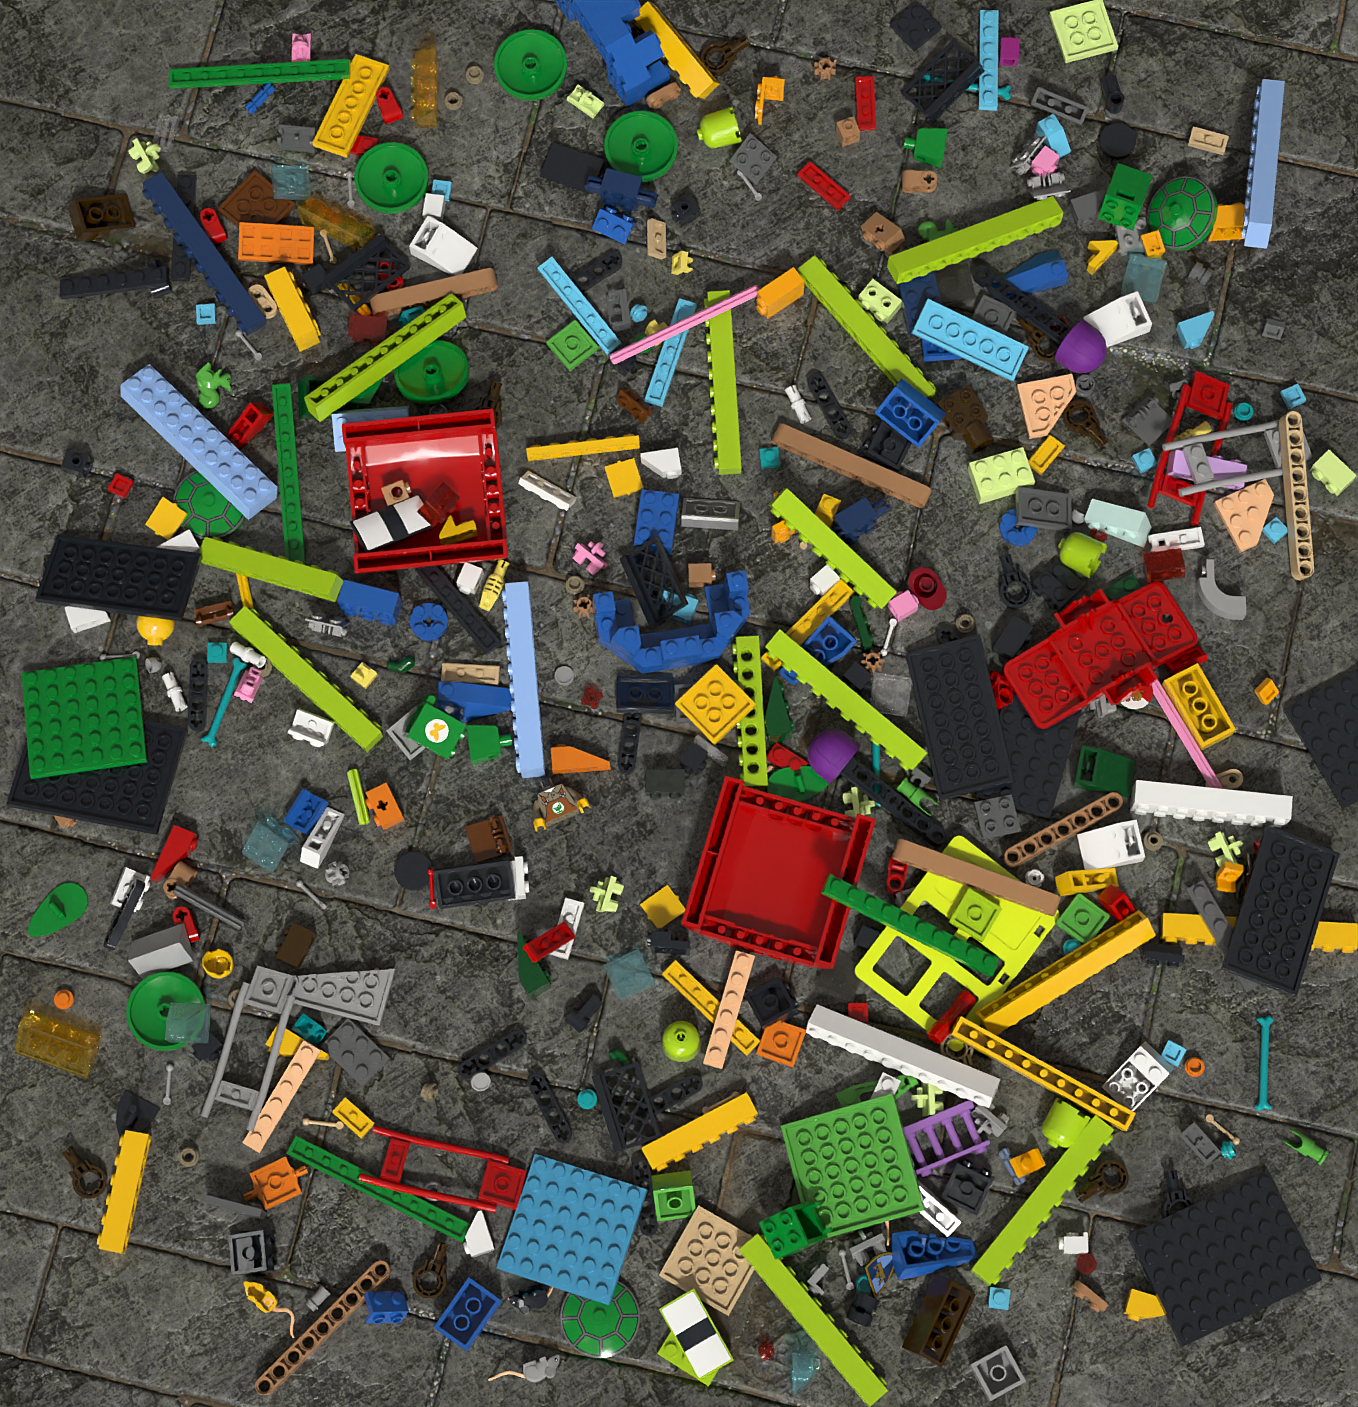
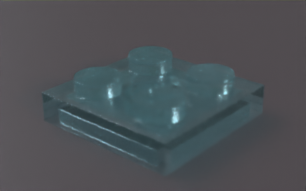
[271,165,311,200]
[603,949,655,1001]

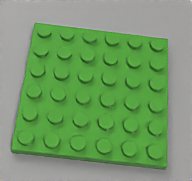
[781,1093,926,1238]

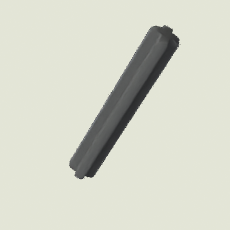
[173,884,244,929]

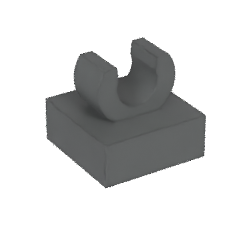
[1262,315,1285,340]
[1164,376,1188,399]
[910,763,934,788]

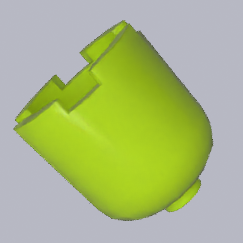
[697,106,742,148]
[1058,532,1107,578]
[662,1021,701,1062]
[1042,1098,1091,1149]

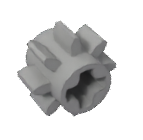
[325,861,349,886]

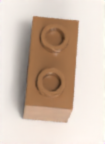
[861,212,905,255]

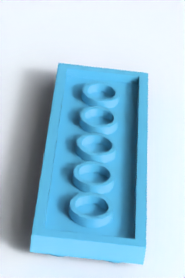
[911,299,1029,381]

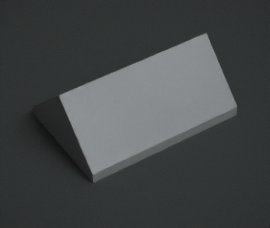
[681,498,740,530]
[128,923,195,979]

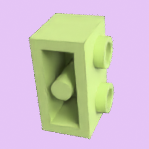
[858,279,902,324]
[1310,450,1357,496]

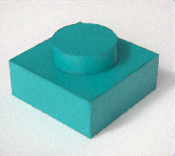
[759,447,780,469]
[207,643,228,663]

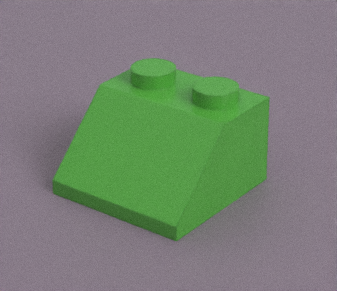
[651,1170,696,1222]

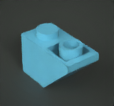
[663,587,698,626]

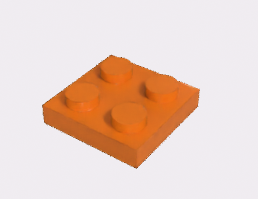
[756,1021,806,1068]

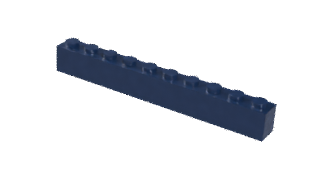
[142,172,266,336]

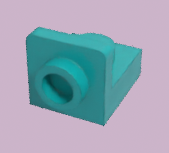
[398,306,425,329]
[291,1013,327,1046]

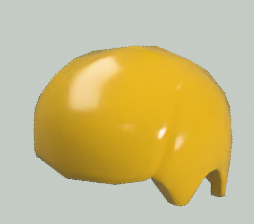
[202,949,234,979]

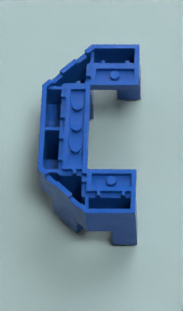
[555,0,671,107]
[592,570,750,674]

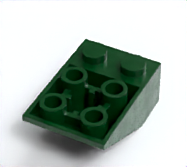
[764,677,795,746]
[1073,745,1137,798]
[517,932,552,1000]

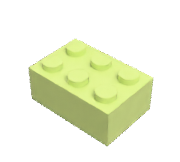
[968,447,1035,504]

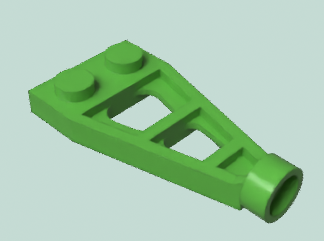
[836,1075,919,1108]

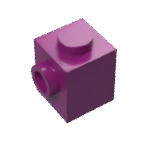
[999,36,1020,66]

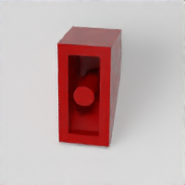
[1097,884,1136,923]

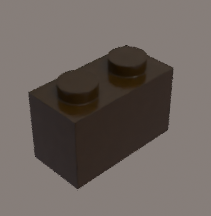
[275,922,317,970]

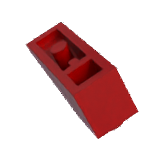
[225,402,274,451]
[150,825,199,883]

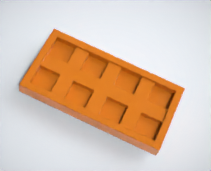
[238,222,314,265]

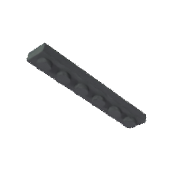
[1185,880,1261,993]

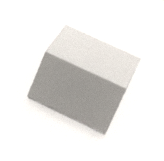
[386,706,425,760]

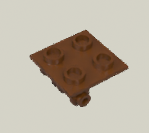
[465,815,513,863]

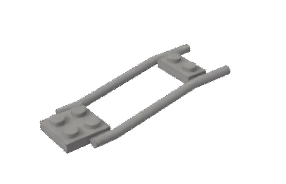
[1162,420,1312,496]
[200,966,295,1132]

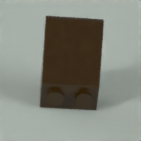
[68,193,136,242]

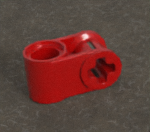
[376,87,403,125]
[200,208,227,245]
[990,671,1013,710]
[886,856,908,895]
[173,907,200,943]

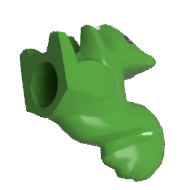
[917,220,959,242]
[195,362,231,409]

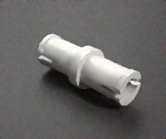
[785,385,812,424]
[230,642,266,668]
[162,672,187,712]

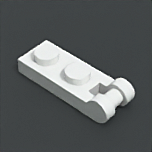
[1148,527,1205,556]

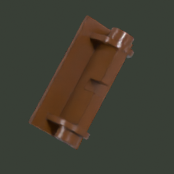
[616,387,654,424]
[193,600,235,626]

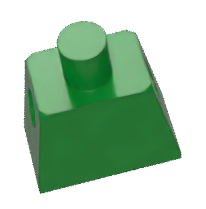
[904,128,948,168]
[466,725,512,765]

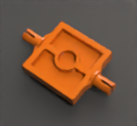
[243,1156,308,1210]

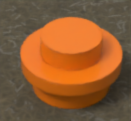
[54,990,74,1010]
[1184,1057,1205,1077]

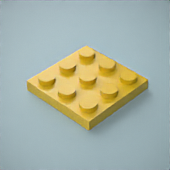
[675,664,757,745]

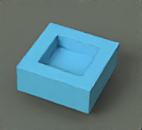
[431,180,452,202]
[196,304,216,325]
[1280,384,1306,410]
[1132,448,1158,474]
[1262,517,1288,544]
[1161,1039,1187,1067]
[988,1287,1010,1310]

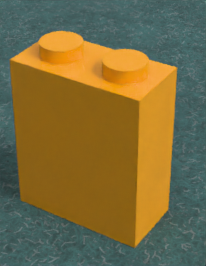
[756,267,805,319]

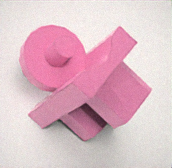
[292,34,311,62]
[573,541,609,575]
[234,667,263,703]

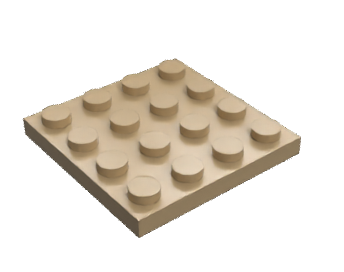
[659,1205,754,1316]

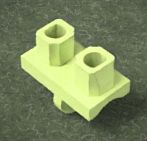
[567,85,604,118]
[128,138,161,174]
[843,787,875,818]
[1208,832,1243,868]
[589,876,624,912]
[911,1081,944,1117]

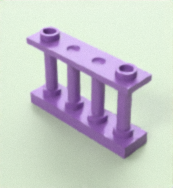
[904,1100,990,1177]

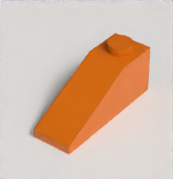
[551,744,611,774]

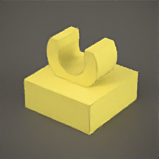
[671,251,693,275]
[644,320,668,347]
[350,662,378,689]

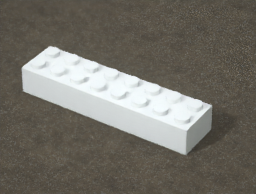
[1130,780,1293,829]

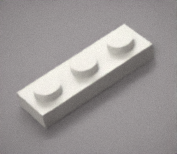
[518,471,577,511]
[549,898,584,960]

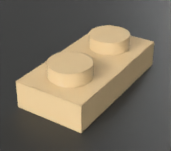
[1188,126,1229,155]
[647,218,666,259]

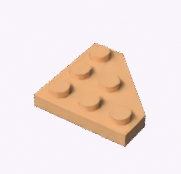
[1017,374,1076,439]
[1214,479,1274,553]

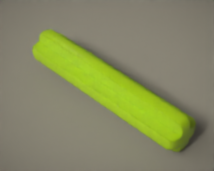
[347,769,370,825]

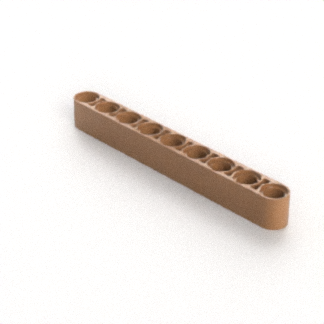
[771,424,932,508]
[892,839,1061,916]
[255,1260,391,1396]

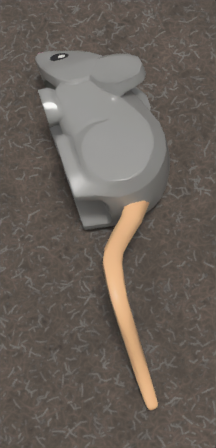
[488,1354,560,1383]

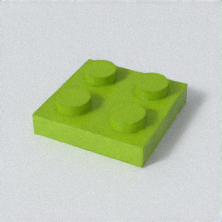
[948,888,1002,942]

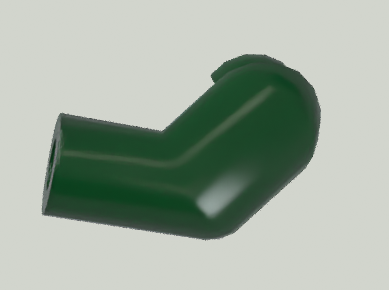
[387,655,415,673]
[608,1047,633,1072]

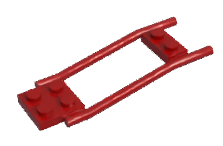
[1147,371,1233,526]
[358,1125,526,1213]

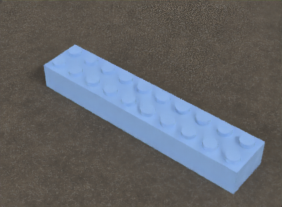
[1241,79,1285,249]
[121,364,278,520]
[502,581,545,778]

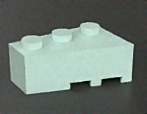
[1084,499,1152,547]

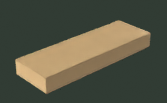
[441,663,500,686]

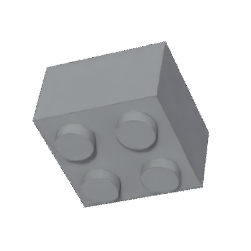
[969,1345,1026,1402]

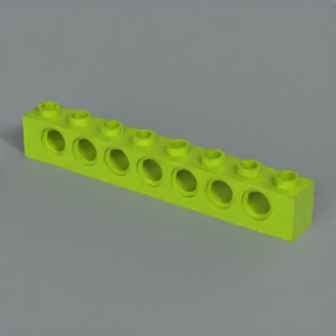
[732,636,768,790]

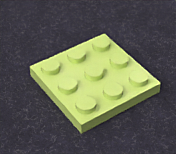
[1049,0,1118,63]

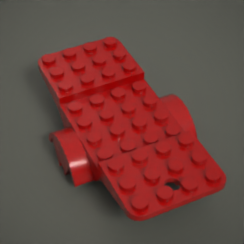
[1003,581,1198,729]

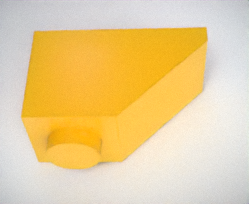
[815,494,841,529]

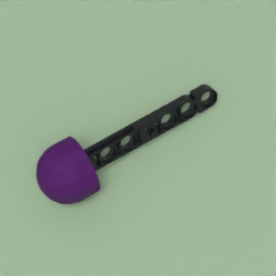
[972,266,1107,373]
[808,729,947,847]

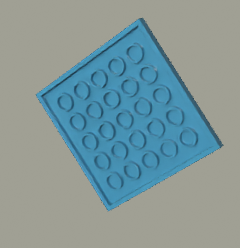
[496,1154,648,1306]

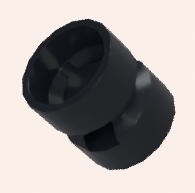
[845,1291,880,1328]

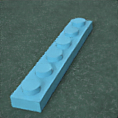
[979,10,999,111]
[537,257,622,356]
[645,298,697,407]

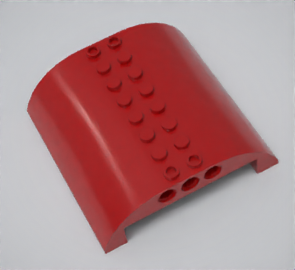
[342,409,508,574]
[681,776,876,969]

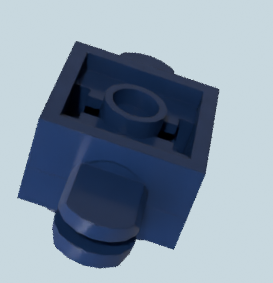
[584,168,658,212]
[831,497,891,545]

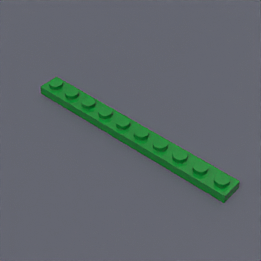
[169,59,351,89]
[272,383,306,564]
[821,874,999,977]
[287,1136,471,1243]

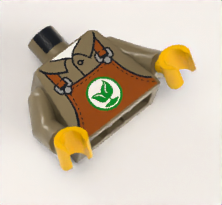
[532,778,591,832]

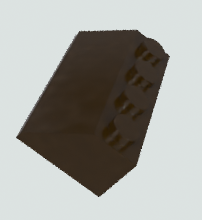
[902,1274,976,1368]

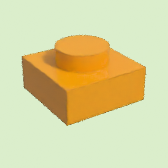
[1254,678,1279,706]

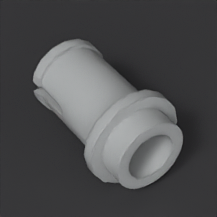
[305,1285,331,1312]

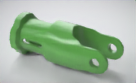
[895,777,939,816]
[1283,1128,1330,1166]

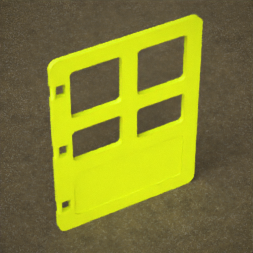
[854,836,1060,1051]

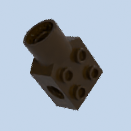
[936,385,994,454]

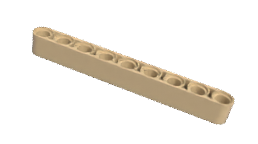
[1279,411,1314,581]

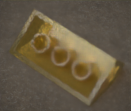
[411,44,438,128]
[297,197,376,251]
[14,1010,102,1079]

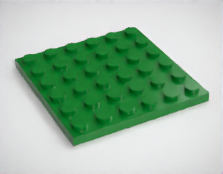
[22,656,147,779]

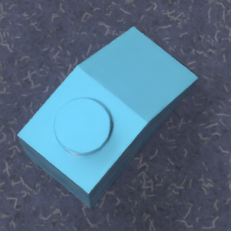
[1036,114,1071,158]
[1176,311,1214,349]

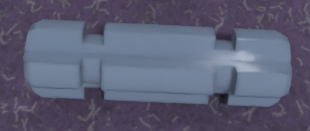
[999,1148,1026,1186]

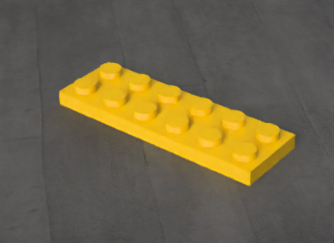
[313,54,390,158]

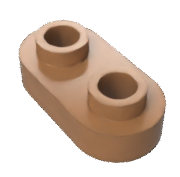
[646,82,681,109]
[1072,1280,1109,1313]

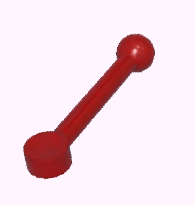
[427,868,437,909]

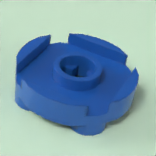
[999,509,1038,547]
[410,603,448,642]

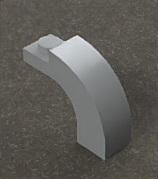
[1197,559,1246,620]

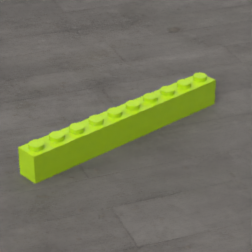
[887,196,1064,284]
[797,255,936,400]
[704,290,741,475]
[304,293,466,422]
[229,606,383,753]
[765,629,928,771]
[970,1115,1114,1286]
[738,1233,888,1407]

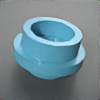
[630,304,647,322]

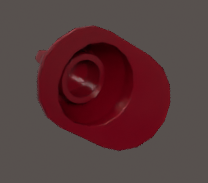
[908,567,947,610]

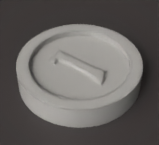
[555,666,574,686]
[470,1071,491,1091]

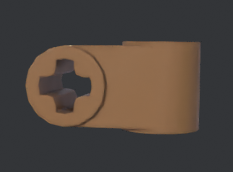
[902,170,937,193]
[163,861,198,900]

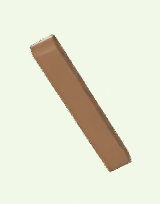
[370,268,498,318]
[1003,792,1123,868]

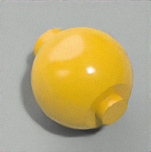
[136,616,175,645]

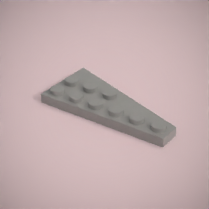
[289,969,396,1026]

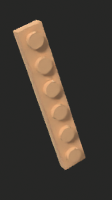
[703,950,755,1069]
[243,1040,321,1153]

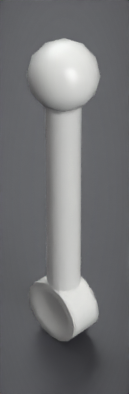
[880,619,897,656]

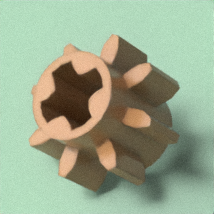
[814,57,836,80]
[573,594,593,618]
[860,650,885,675]

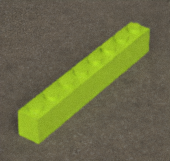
[769,488,897,609]
[198,537,344,602]

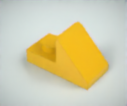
[1086,240,1118,275]
[439,515,478,545]

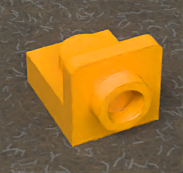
[1140,230,1165,261]
[1216,861,1243,893]
[1009,1148,1046,1178]

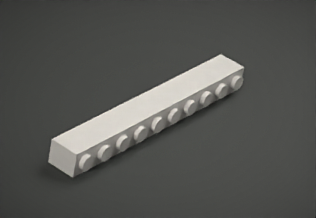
[806,1004,1000,1108]

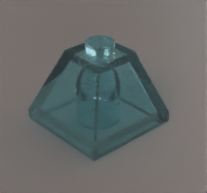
[165,1003,211,1044]
[792,1353,820,1396]

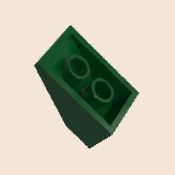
[298,376,360,420]

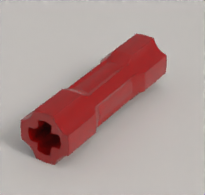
[927,990,976,1044]

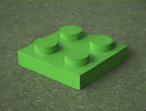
[546,320,599,371]
[1055,893,1110,945]

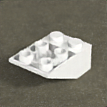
[409,216,478,276]
[1083,291,1152,347]
[1077,820,1145,870]
[1102,1041,1174,1111]

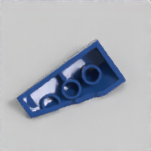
[991,250,1069,302]
[779,615,857,685]
[438,681,515,723]
[892,1230,978,1280]

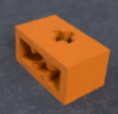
[364,783,404,830]

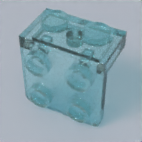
[1121,254,1167,304]
[242,816,299,873]

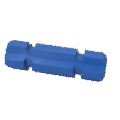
[245,83,275,114]

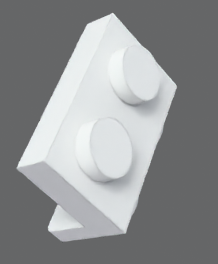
[288,708,335,747]
[510,856,529,900]
[110,867,150,912]

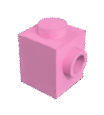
[1030,146,1060,179]
[888,590,919,622]

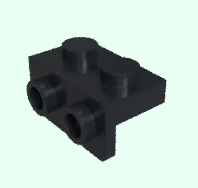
[1142,943,1185,968]

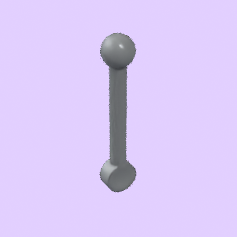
[737,170,762,201]
[346,171,355,208]
[235,330,262,361]
[100,651,140,661]
[296,880,327,910]
[163,1064,174,1105]
[838,1249,854,1290]

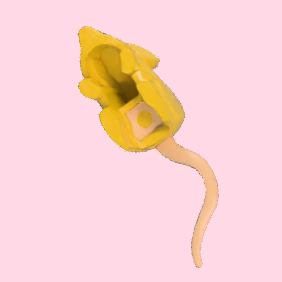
[243,1281,295,1338]

